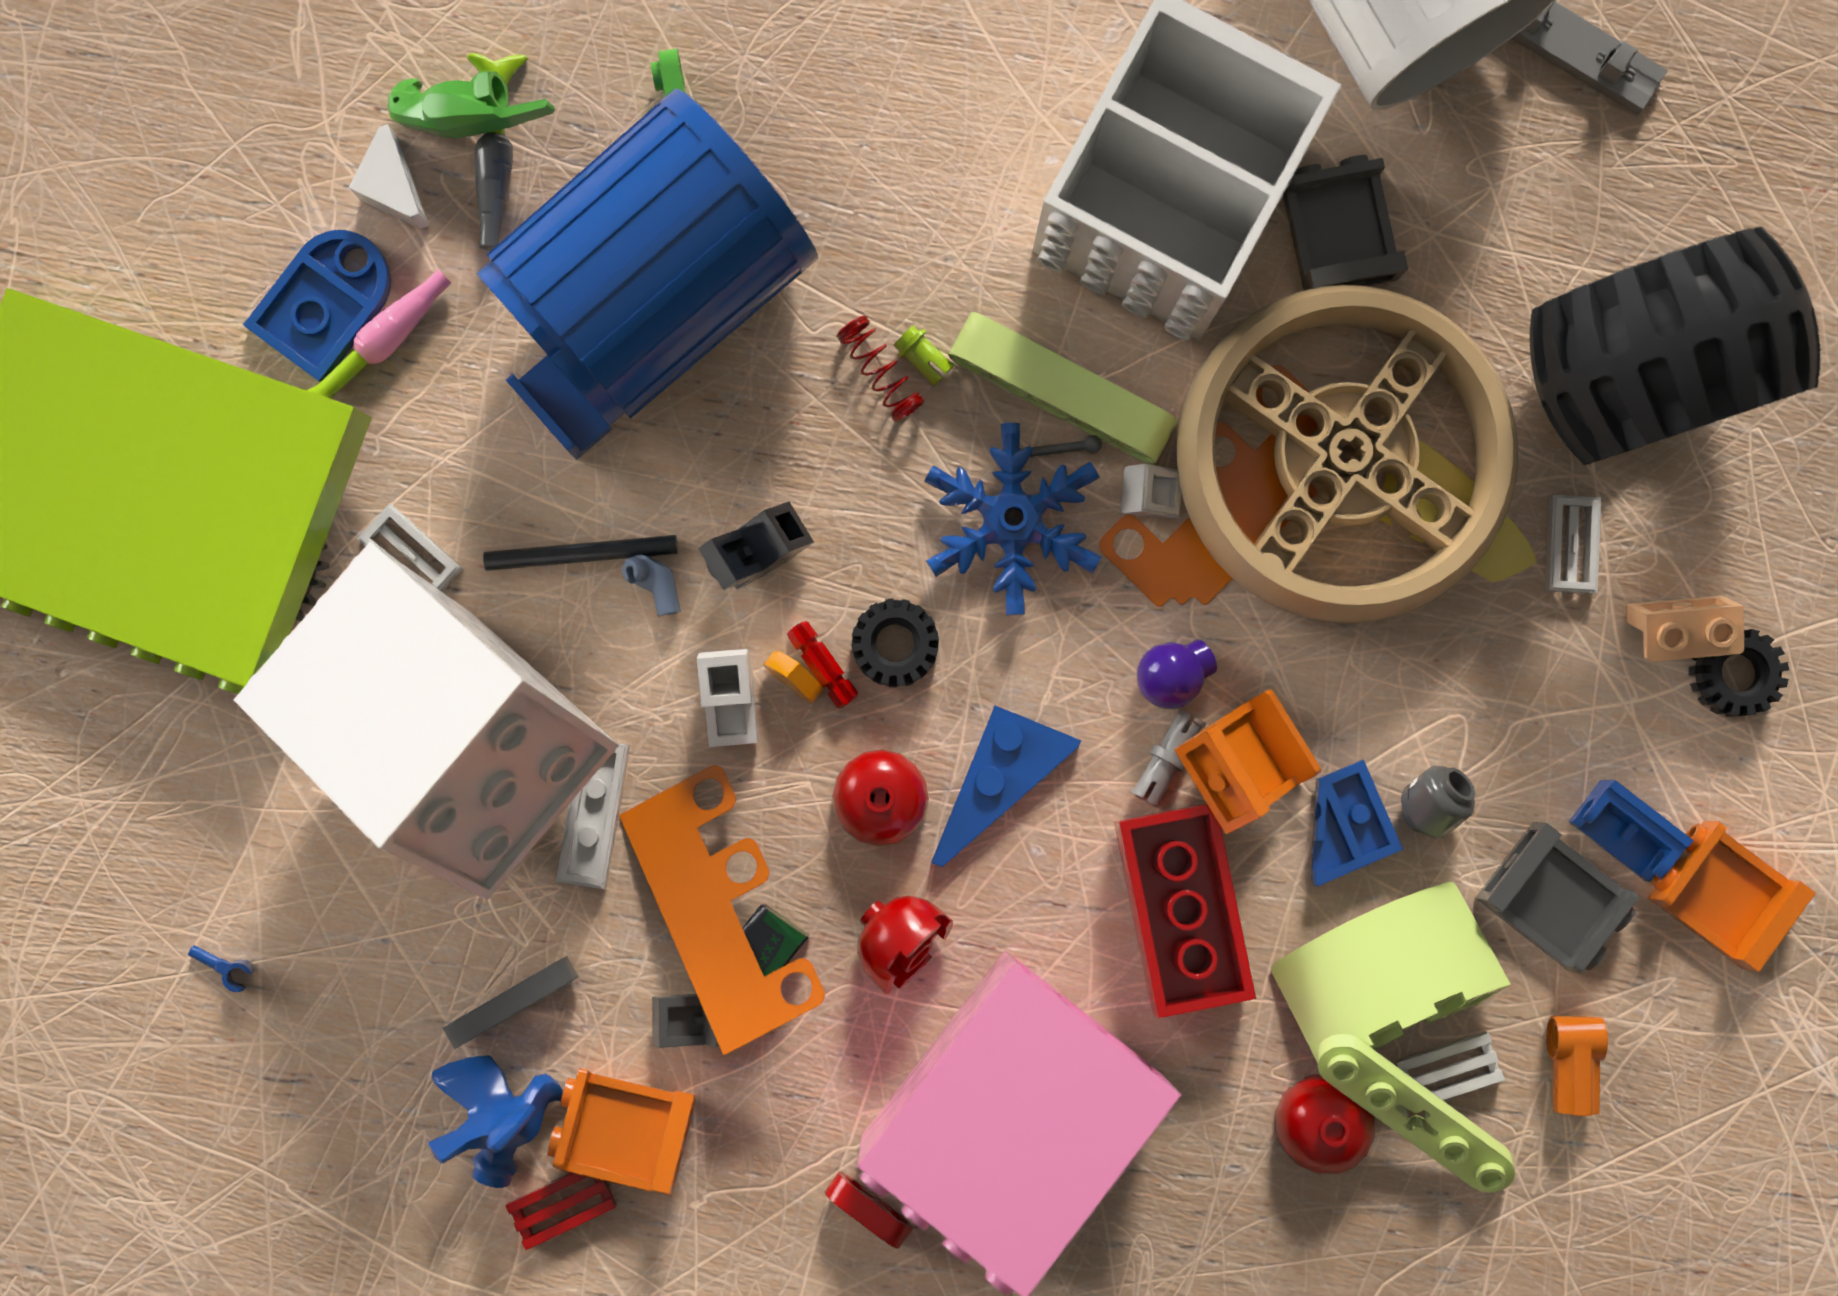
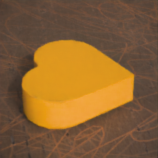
[763,651,823,704]

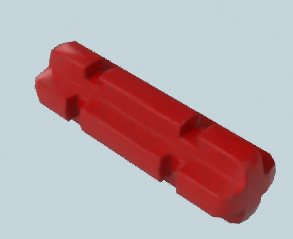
[787,621,858,709]

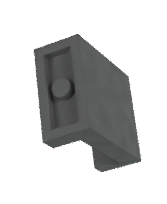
[1283,155,1408,291]
[1475,822,1640,974]

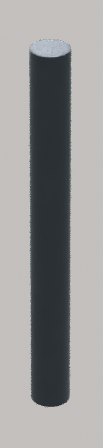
[483,535,678,571]

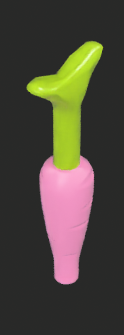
[306,269,451,399]

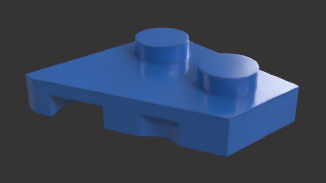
[1311,760,1403,887]

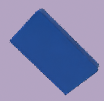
[505,355,612,460]

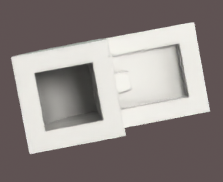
[697,649,758,747]

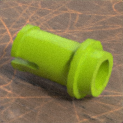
[893,325,955,387]

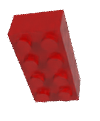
[1114,803,1256,1018]

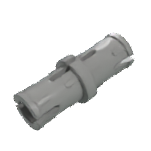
[1131,709,1206,808]

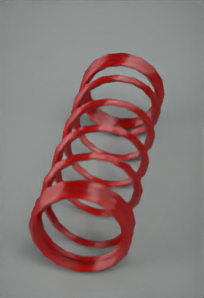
[836,315,924,422]

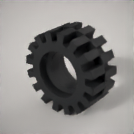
[851,598,939,688]
[1688,629,1789,717]

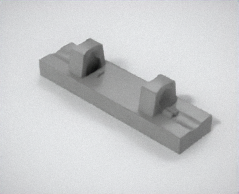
[1512,2,1668,115]

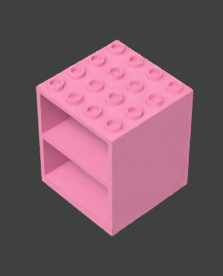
[857,950,1181,1296]

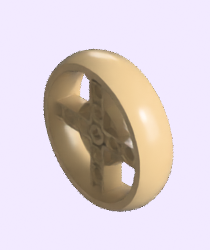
[1177,285,1518,623]

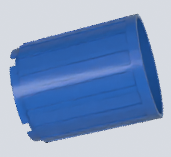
[477,88,819,425]

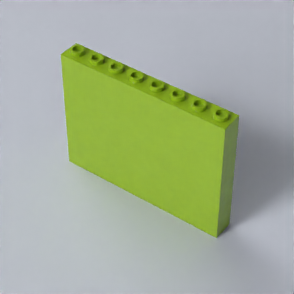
[0,288,372,695]

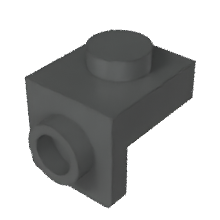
[652,994,720,1048]

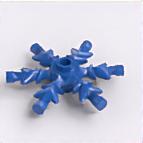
[924,423,1102,616]

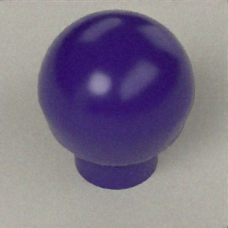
[1137,639,1217,709]

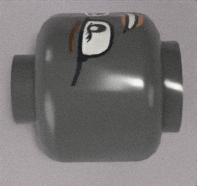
[1401,766,1475,838]

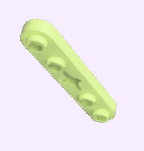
[1317,1034,1515,1193]

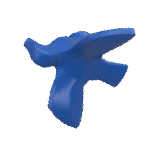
[428,1055,563,1188]

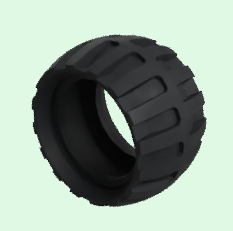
[1530,226,1820,466]

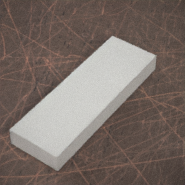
[556,743,630,889]

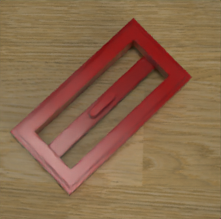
[505,1173,617,1251]

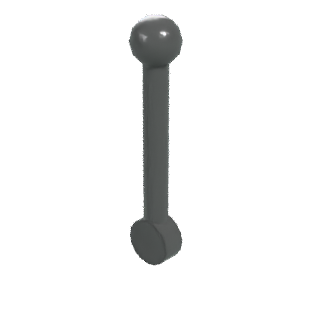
[1020,435,1102,457]

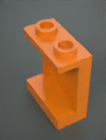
[1174,689,1321,834]
[1647,821,1816,972]
[547,1068,696,1197]

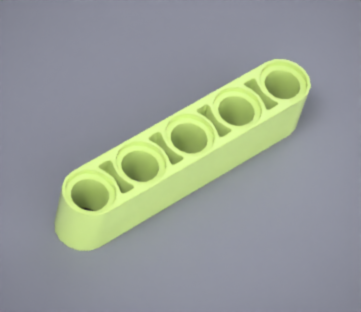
[948,312,1178,465]

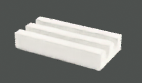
[1545,495,1601,595]
[357,503,463,591]
[1393,1031,1505,1100]

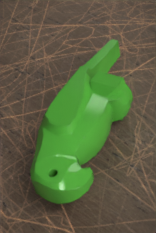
[388,71,555,139]

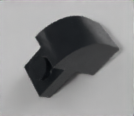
[698,501,814,590]

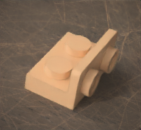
[1626,596,1744,662]

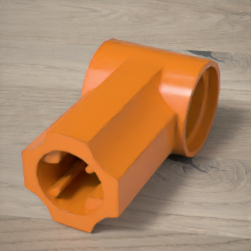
[1546,1016,1608,1116]

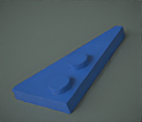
[931,705,1081,867]

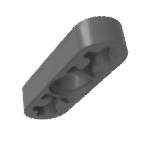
[443,956,579,1050]

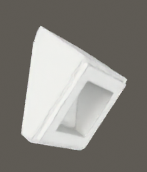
[1121,464,1182,519]

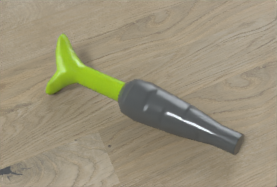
[467,53,528,250]

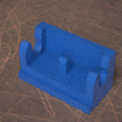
[1569,780,1694,882]

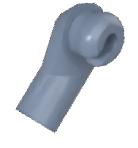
[622,555,681,617]

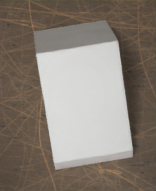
[349,124,429,229]

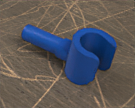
[188,945,254,992]

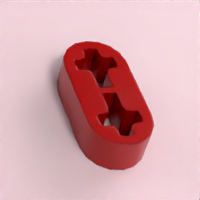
[824,1171,913,1249]

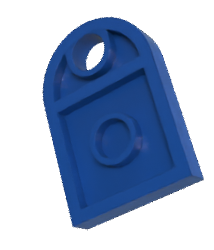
[243,230,391,382]

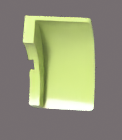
[1271,882,1511,1061]

